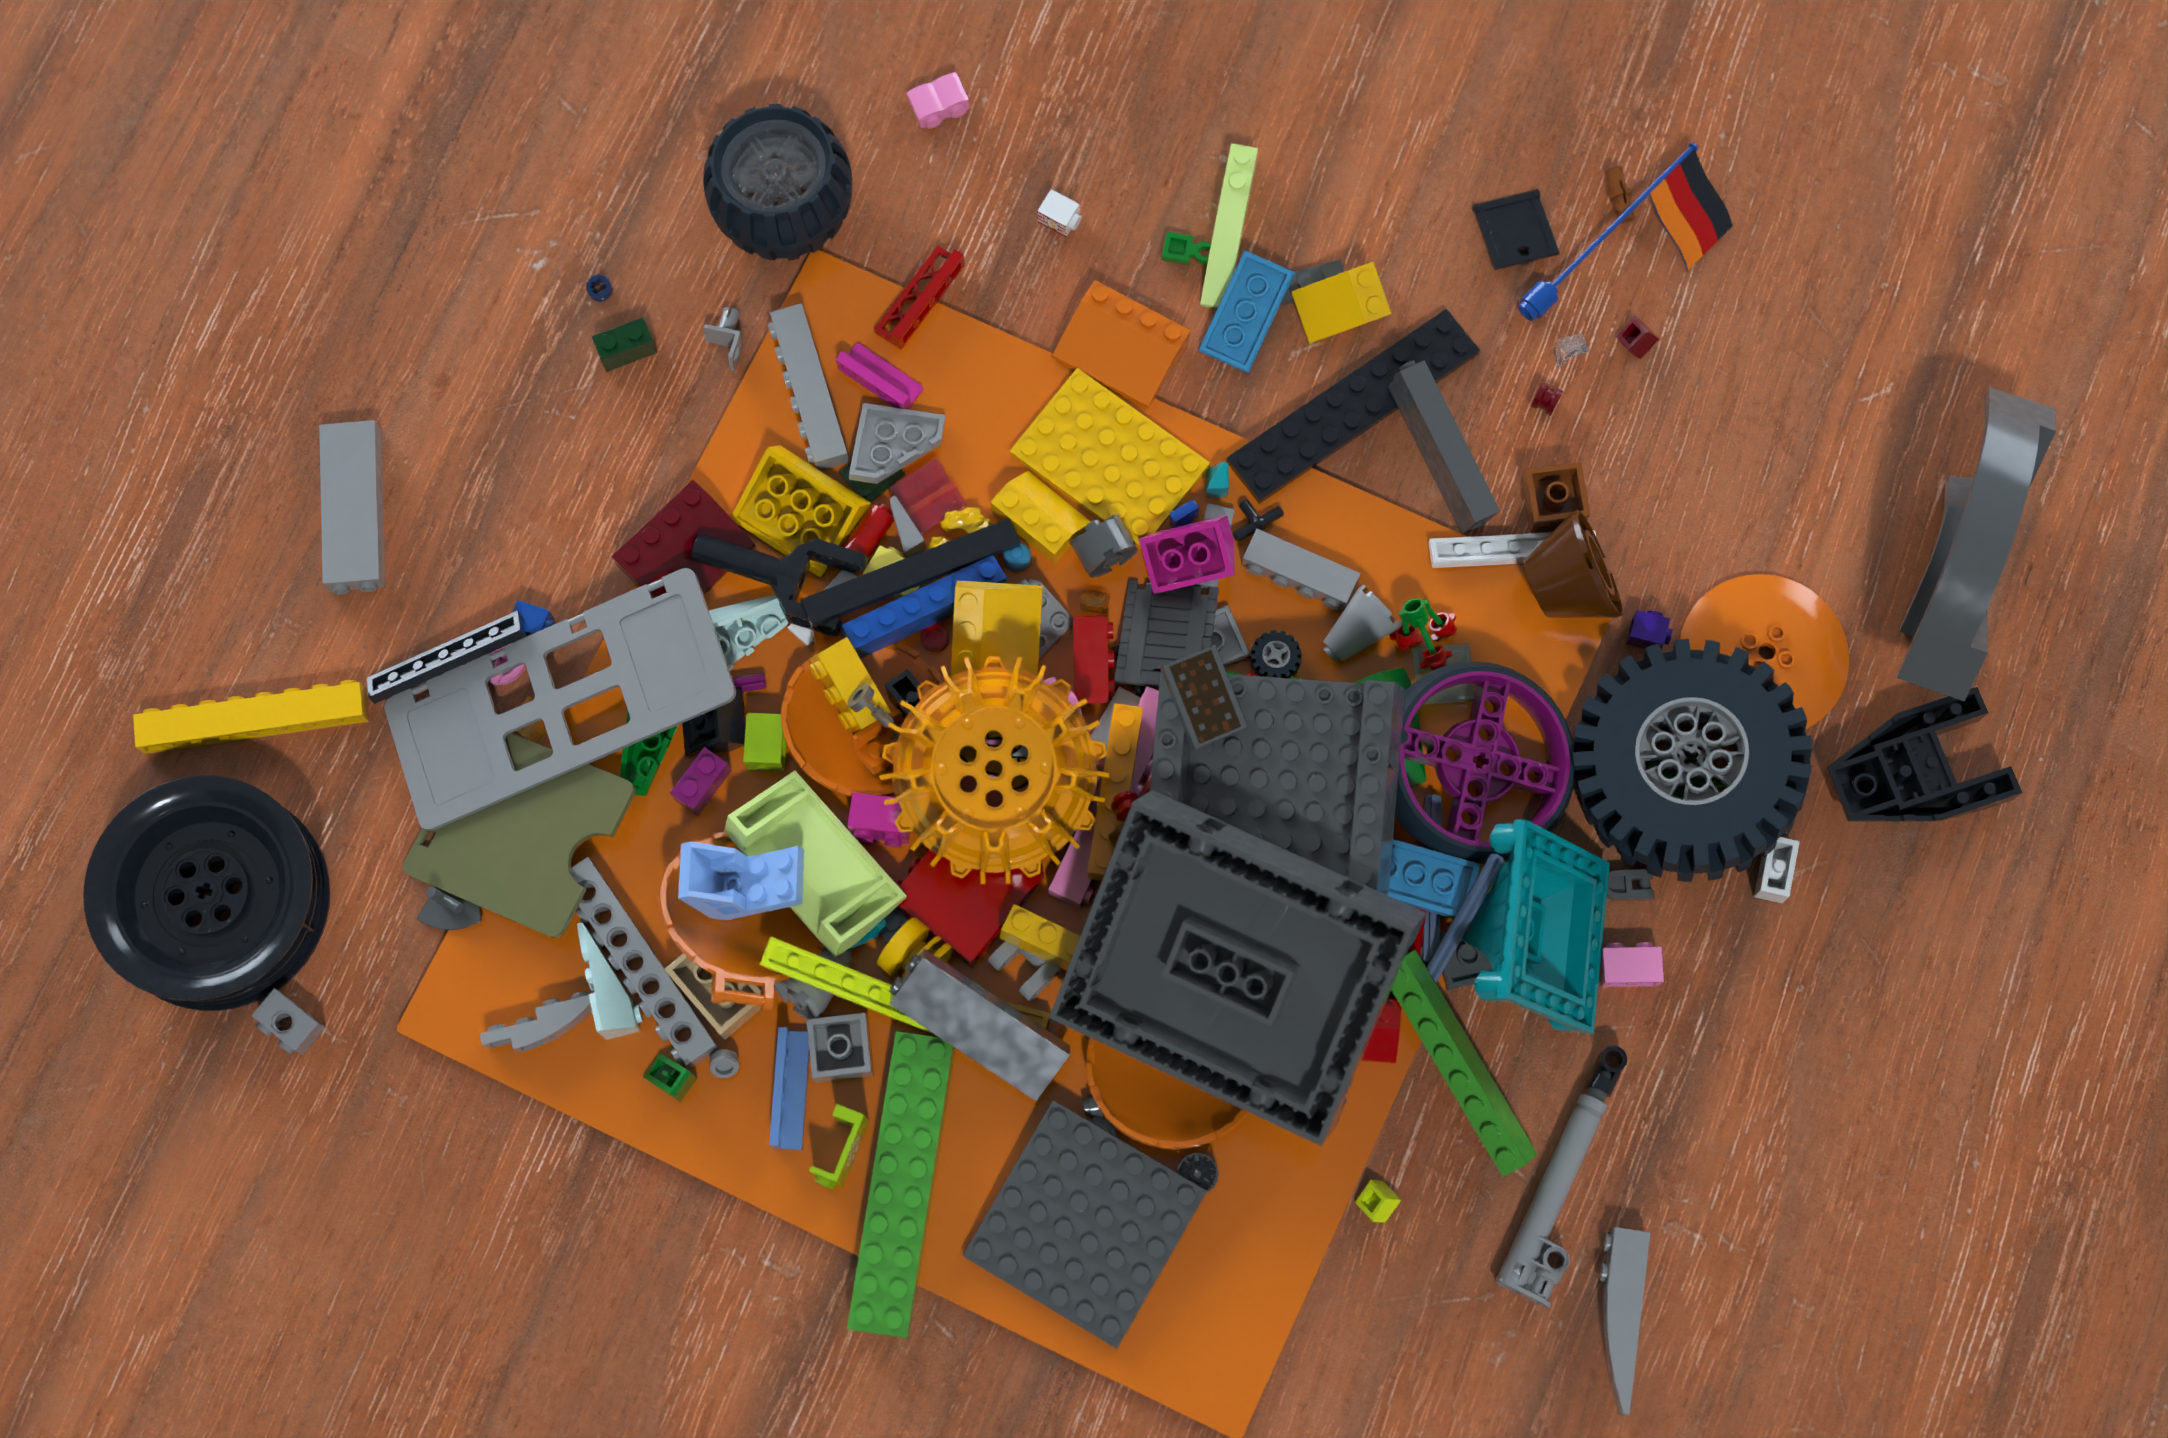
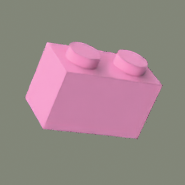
[1600,942,1664,987]

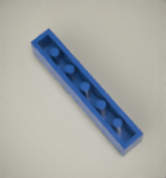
[841,555,1007,659]

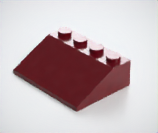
[611,480,755,598]

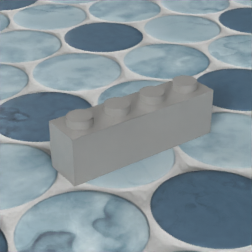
[1242,529,1360,611]

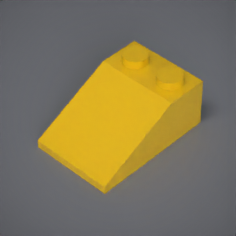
[1291,262,1391,344]

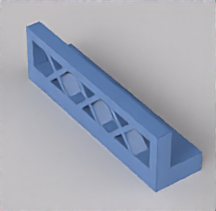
[769,1027,810,1151]

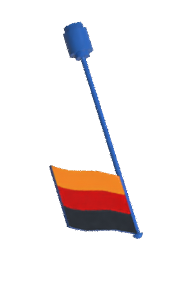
[1518,142,1733,322]

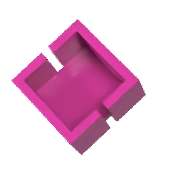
[848,792,910,848]

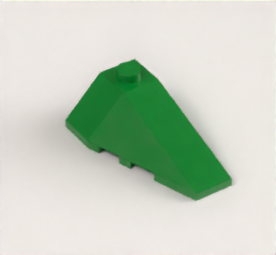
[620,710,678,796]

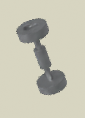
[847,684,902,743]

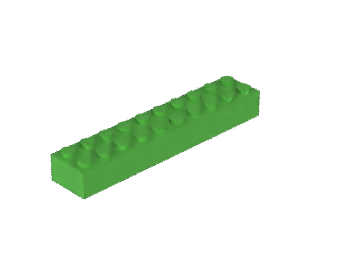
[847,1031,955,1339]

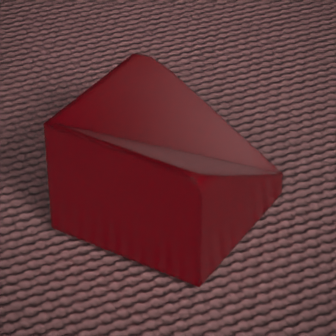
[1615,316,1659,359]

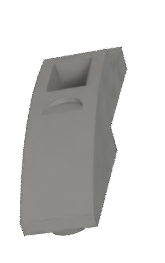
[480,992,592,1053]

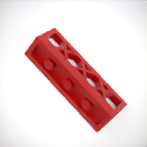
[874,245,965,350]

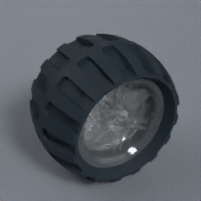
[703,104,853,261]

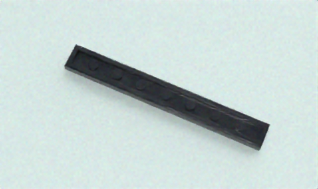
[801,518,1021,627]

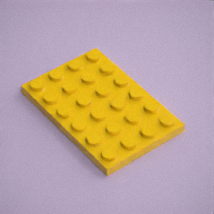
[1009,368,1210,550]

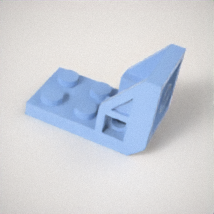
[678,842,804,920]

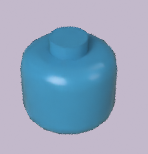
[1003,543,1032,573]

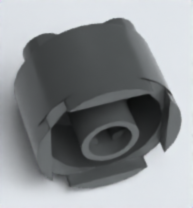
[1070,514,1138,578]

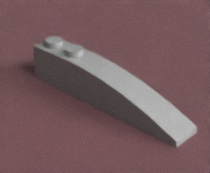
[1599,1227,1651,1415]

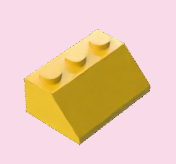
[990,471,1091,564]

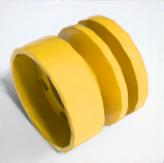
[877,917,954,979]

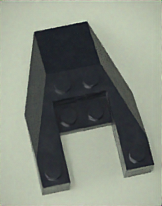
[1826,687,2022,822]

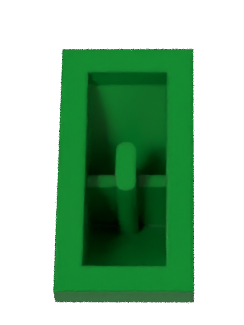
[643,1053,697,1102]

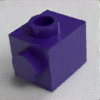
[1626,610,1673,649]

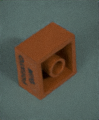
[1521,462,1590,533]

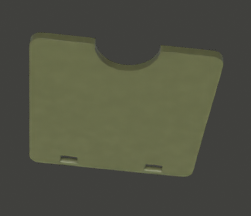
[403,733,635,938]

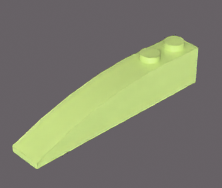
[1200,143,1258,309]

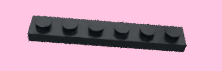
[367,611,526,704]

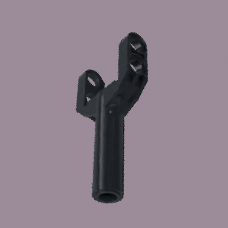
[691,534,869,637]

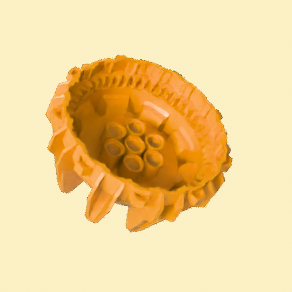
[879,657,1110,884]

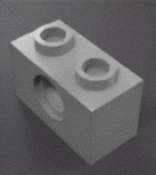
[251,988,325,1055]

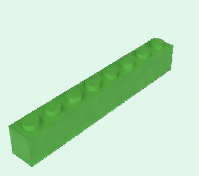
[1391,950,1537,1177]

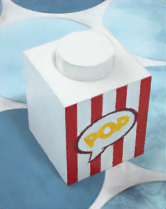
[1037,189,1082,237]

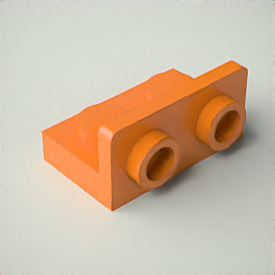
[852,709,904,775]

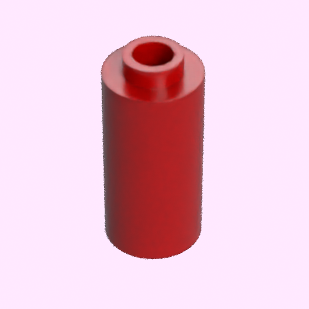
[842,503,895,558]

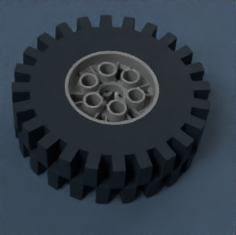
[1573,639,1812,882]

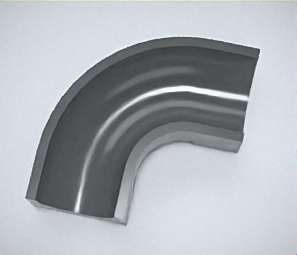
[1897,387,2056,701]

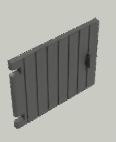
[1114,580,1219,687]

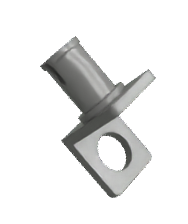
[704,307,743,371]

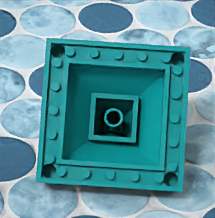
[1461,820,1610,1034]

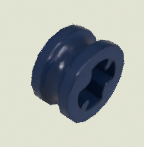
[586,275,613,302]

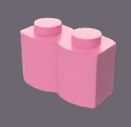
[907,73,970,128]

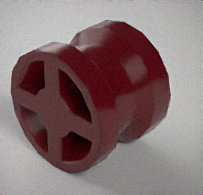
[1531,382,1563,416]

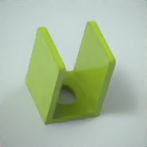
[743,713,786,772]

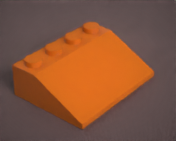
[1052,280,1191,409]

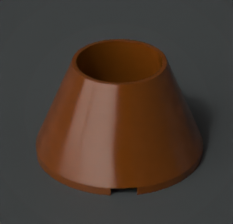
[1524,510,1623,618]

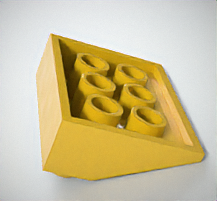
[731,445,871,578]
[951,581,1043,676]

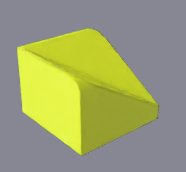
[1355,1180,1401,1223]

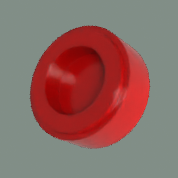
[920,623,949,652]

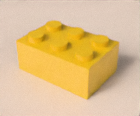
[809,637,891,733]

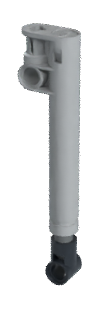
[1495,1046,1628,1308]

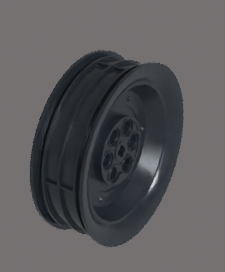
[83,776,331,1011]

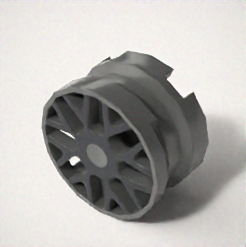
[1177,1153,1219,1193]

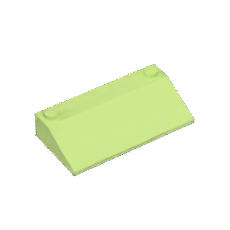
[724,771,906,958]

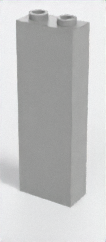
[319,420,386,594]

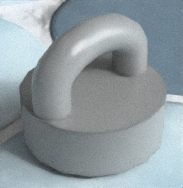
[709,1049,739,1078]

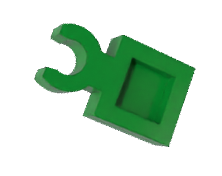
[1161,232,1211,265]

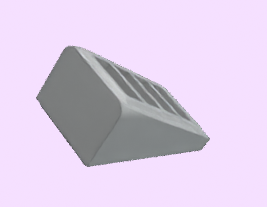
[889,496,926,558]

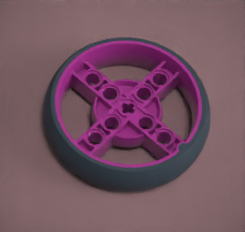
[1395,662,1576,863]

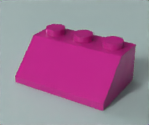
[1139,515,1235,594]

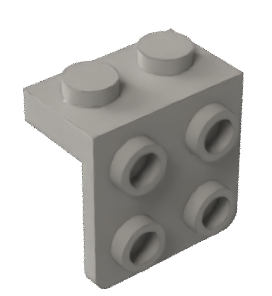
[1018,578,1073,658]

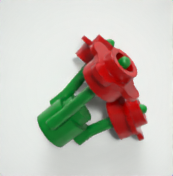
[1390,598,1457,670]

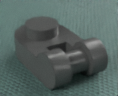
[1607,869,1655,901]

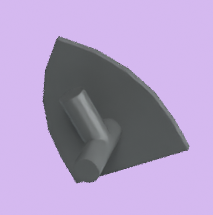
[417,886,482,930]

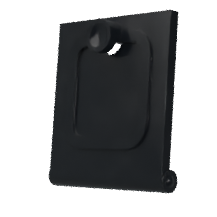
[1472,189,1560,270]

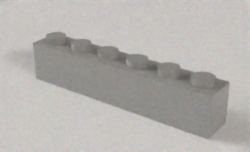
[767,303,849,471]

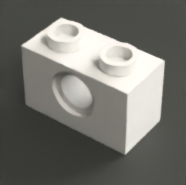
[1754,837,1800,903]

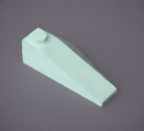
[709,594,789,671]
[577,922,643,1040]

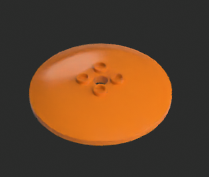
[1679,574,1849,730]

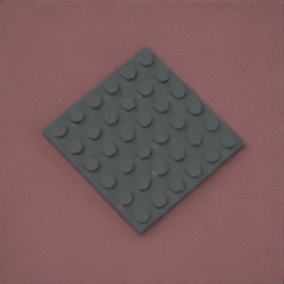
[963,1100,1207,1349]

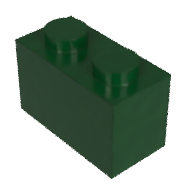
[592,317,658,372]

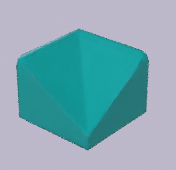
[1206,462,1229,498]

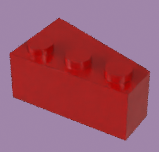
[1073,615,1114,703]

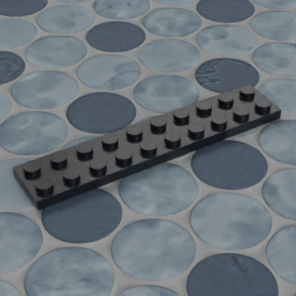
[1226,309,1480,504]

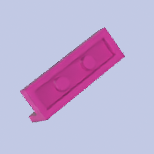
[835,343,923,409]

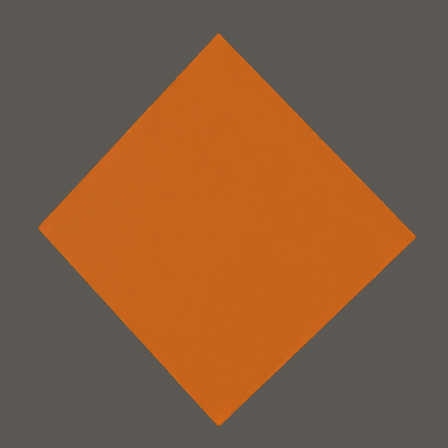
[397,250,1611,1438]

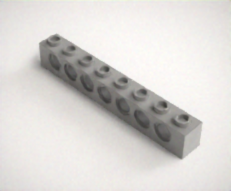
[571,857,719,1069]

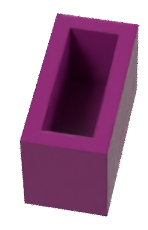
[670,747,732,816]

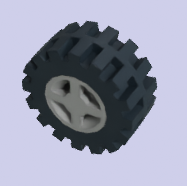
[1250,630,1302,678]

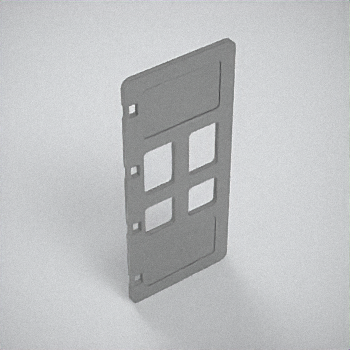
[384,568,736,831]

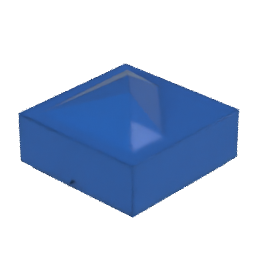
[1170,500,1199,528]

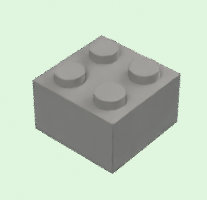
[807,1013,874,1083]

